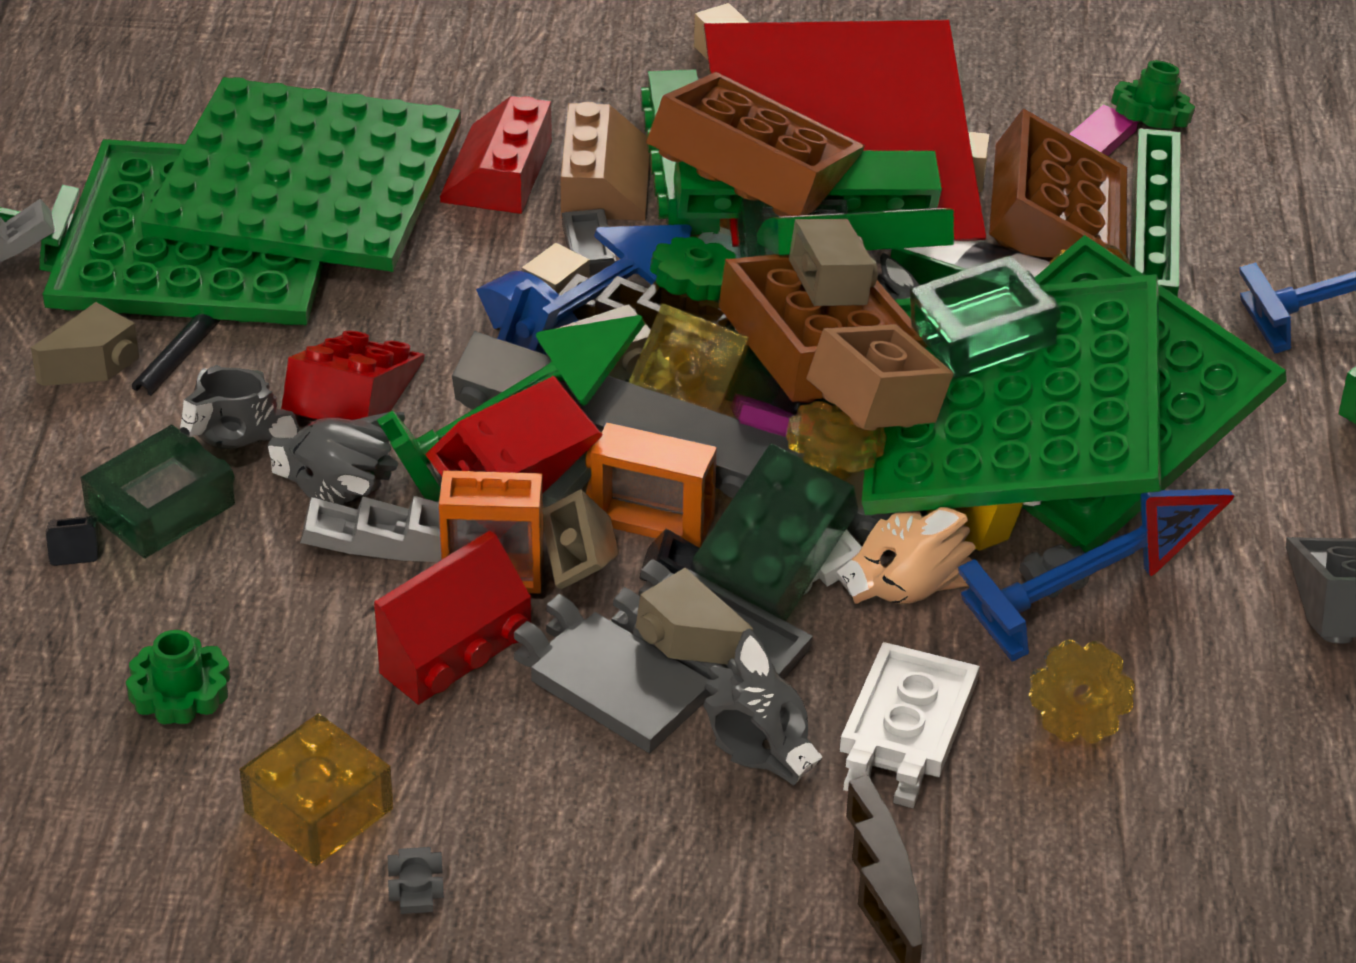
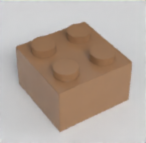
[806,324,954,430]

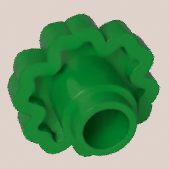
[1111,60,1195,130]
[650,237,736,301]
[126,630,231,724]

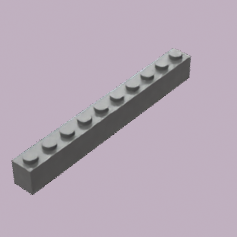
[452,331,894,543]

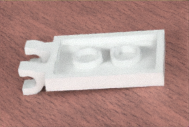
[840,642,980,808]

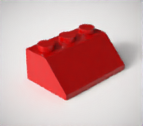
[440,96,552,214]
[374,530,531,705]

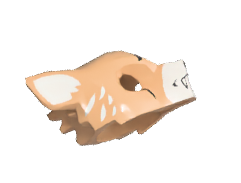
[836,507,975,604]

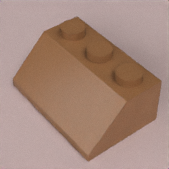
[561,102,650,221]

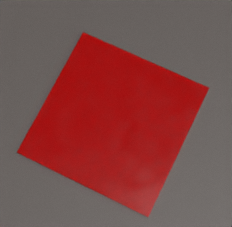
[704,20,986,247]

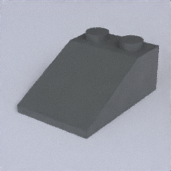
[1286,537,1356,644]

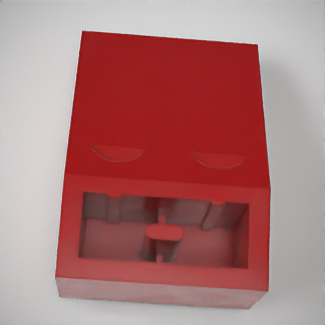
[281,330,425,420]
[425,376,603,535]

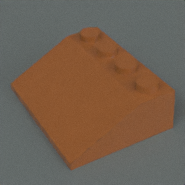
[646,72,865,217]
[989,108,1127,262]
[718,254,928,403]

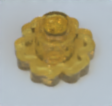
[786,401,887,487]
[1029,639,1135,743]

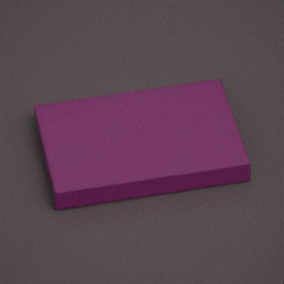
[730,393,835,450]

